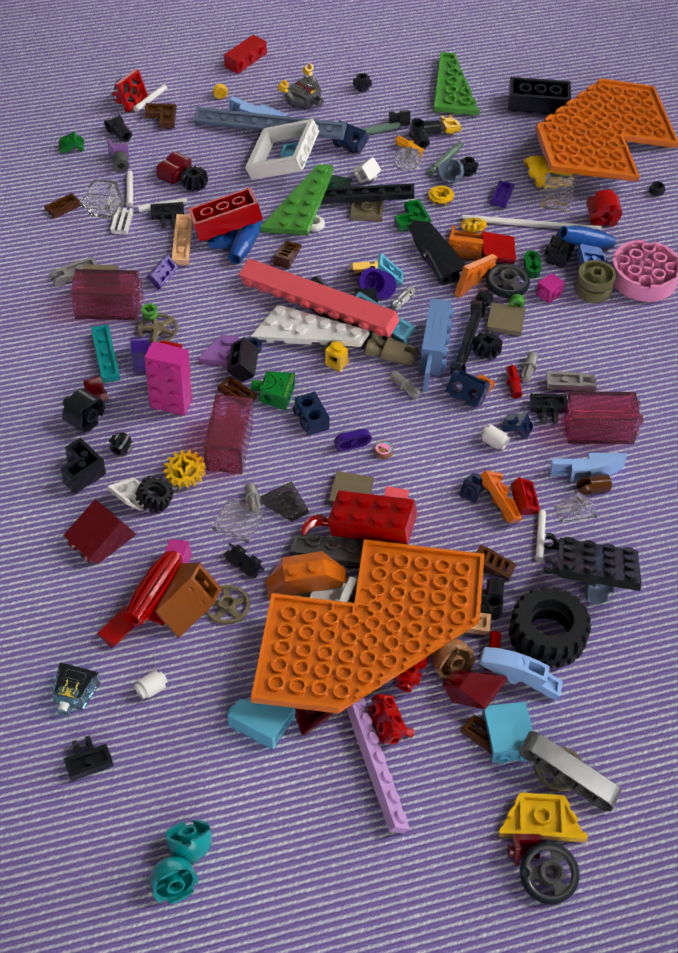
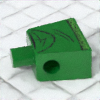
[251,371,295,411]

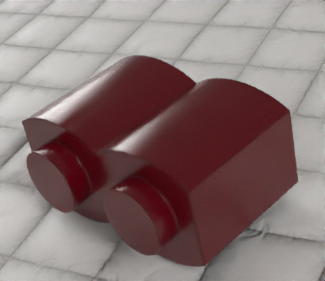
[156,151,192,185]

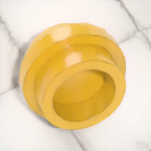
[213,83,228,99]

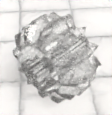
[394,146,421,172]

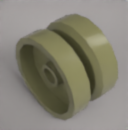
[575,260,616,303]

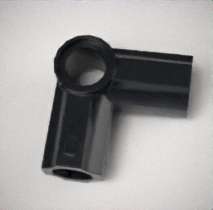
[409,118,441,149]
[480,577,504,620]

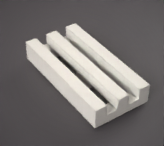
[110,207,133,235]

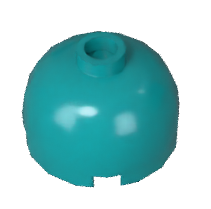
[165,820,212,864]
[150,856,199,904]

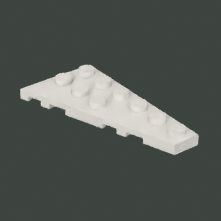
[250,304,369,347]

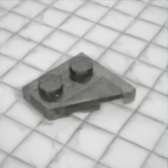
[260,481,309,522]

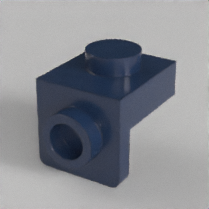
[501,413,533,439]
[459,473,486,503]

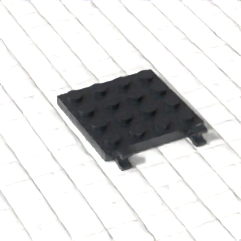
[543,533,642,591]

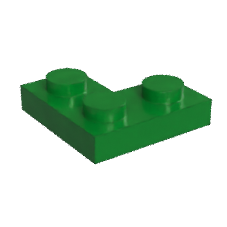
[394,199,431,231]

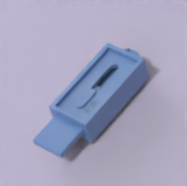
[419,298,454,392]

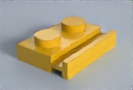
[349,261,378,273]

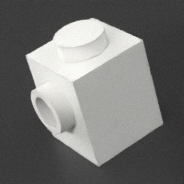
[352,157,382,184]

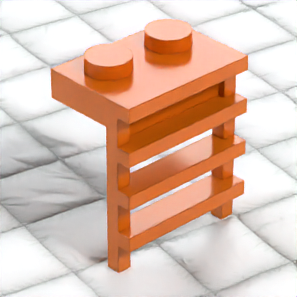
[449,225,485,261]

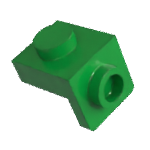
[59,131,85,154]

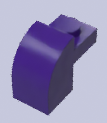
[130,336,149,373]

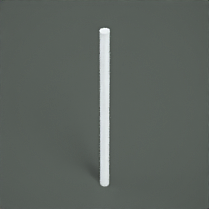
[462,214,602,230]

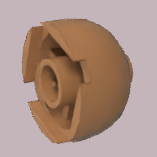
[432,639,475,681]

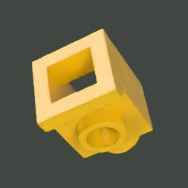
[325,341,350,372]

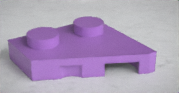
[199,335,239,367]

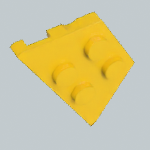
[499,792,588,842]

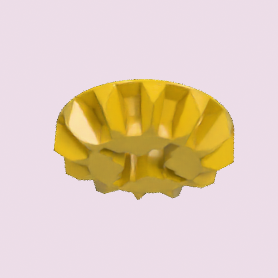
[429,185,454,205]
[460,217,487,232]

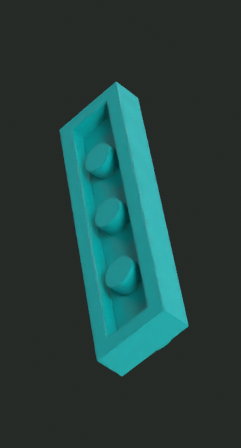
[91,324,120,383]

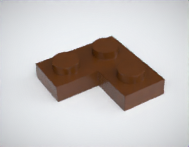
[144,103,177,129]

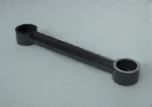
[450,301,486,375]

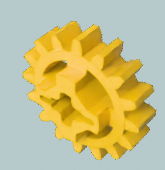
[164,449,206,490]

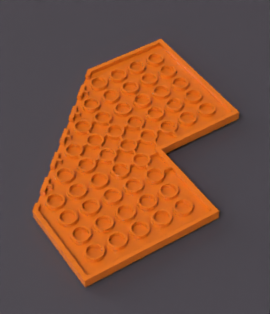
[535,78,678,182]
[251,539,485,714]

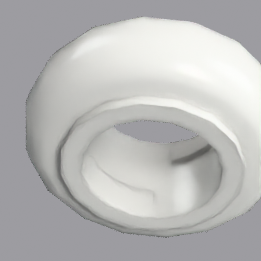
[310,215,325,232]

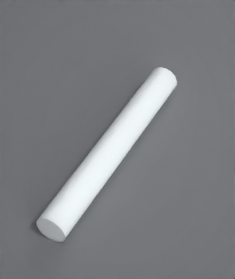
[133,84,167,112]
[126,171,133,208]
[138,198,187,212]
[535,510,546,562]

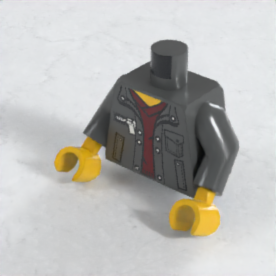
[277,63,324,109]

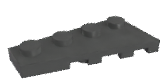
[290,534,364,568]

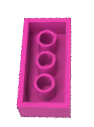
[144,341,192,416]

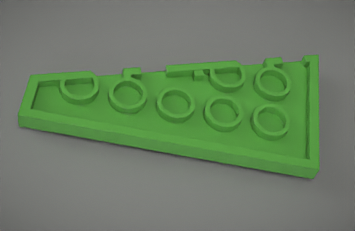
[434,52,480,115]
[260,164,334,235]

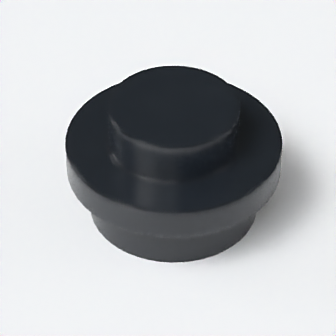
[649,181,665,196]
[476,291,493,307]

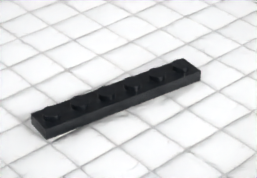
[321,183,415,204]

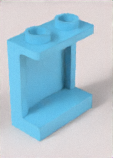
[481,702,533,764]

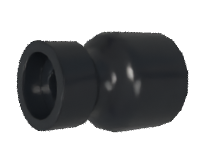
[389,110,411,126]

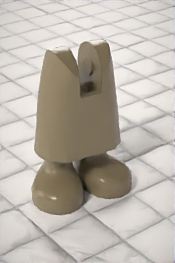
[365,332,419,366]

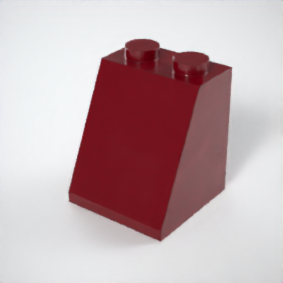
[63,499,136,565]

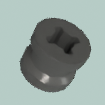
[112,151,129,172]

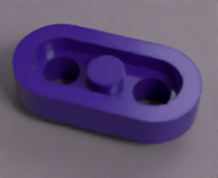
[334,429,372,451]

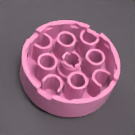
[612,240,678,302]

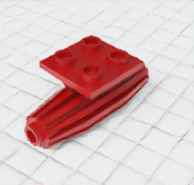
[124,550,183,627]

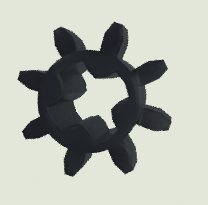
[353,73,372,92]
[460,156,478,177]
[109,432,133,456]

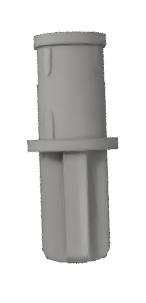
[520,351,539,383]
[390,370,421,399]
[244,482,261,513]

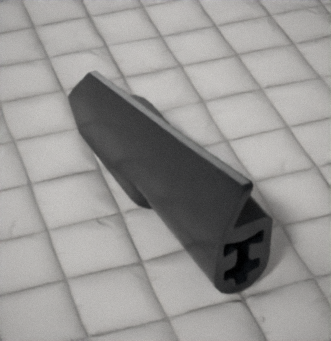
[408,220,466,286]

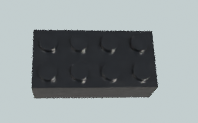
[508,77,571,114]

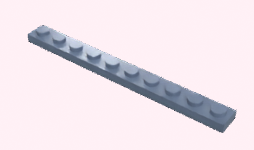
[193,107,347,140]

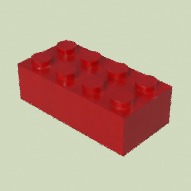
[188,187,263,241]
[328,490,417,545]

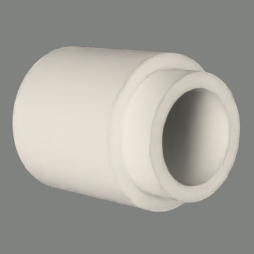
[481,425,510,450]
[134,670,167,700]

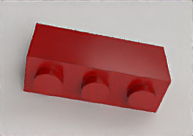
[224,34,267,74]

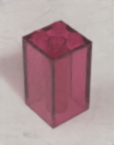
[71,269,144,320]
[564,391,643,444]
[203,394,254,474]

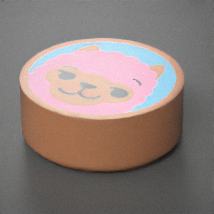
[375,440,394,459]

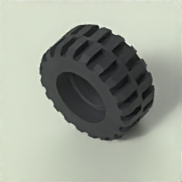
[509,587,591,668]

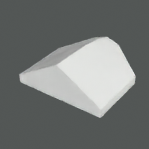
[107,478,152,511]

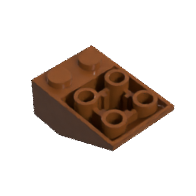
[155,562,222,638]

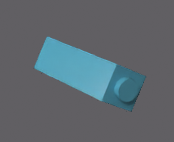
[227,699,295,750]

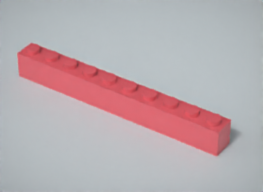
[239,258,400,338]

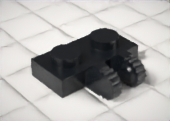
[150,202,184,229]
[529,393,568,424]
[63,735,114,781]

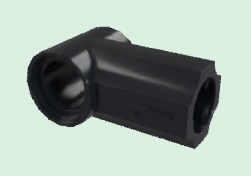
[104,115,133,142]

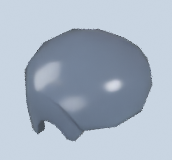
[438,159,464,184]
[584,582,615,604]

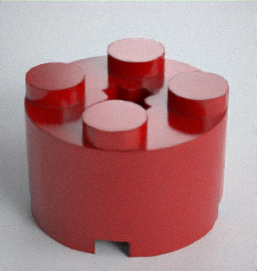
[586,190,622,226]

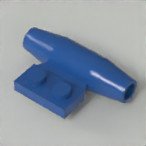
[208,220,262,264]
[558,225,616,265]

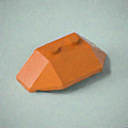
[266,551,348,599]

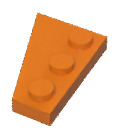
[454,254,498,298]
[480,470,523,524]

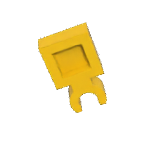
[441,115,461,134]

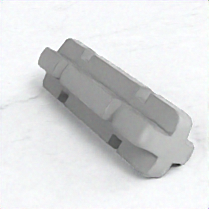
[390,285,416,311]

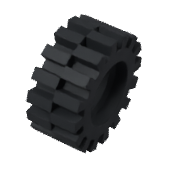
[135,475,174,513]

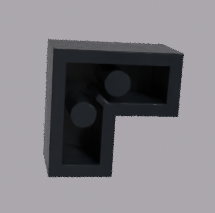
[61,438,106,494]

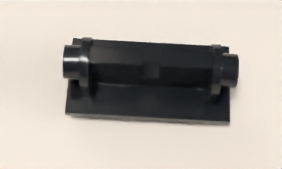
[224,543,265,578]

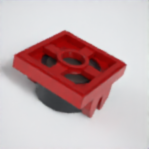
[111,69,148,112]

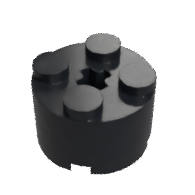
[62,388,105,432]

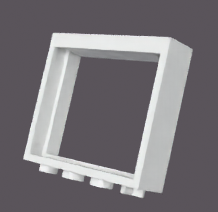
[245,119,319,180]

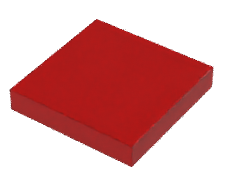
[481,231,516,264]

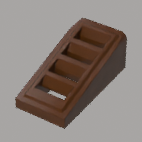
[274,241,302,269]
[476,544,516,581]

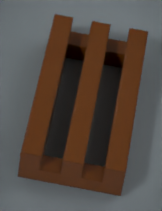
[44,193,81,219]
[218,376,257,409]
[461,714,492,754]

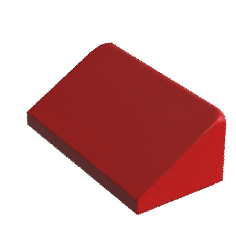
[510,477,540,515]
[97,605,135,648]

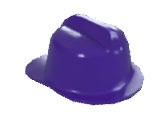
[357,268,396,299]

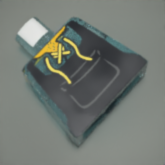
[52,662,100,716]

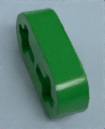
[524,250,541,278]

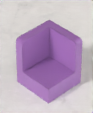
[107,139,129,159]

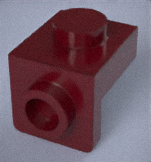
[83,376,109,402]
[508,834,542,866]

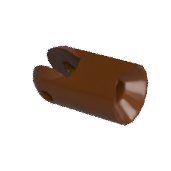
[576,474,612,495]

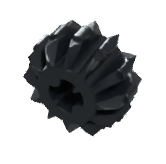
[181,165,208,192]
[472,331,503,360]

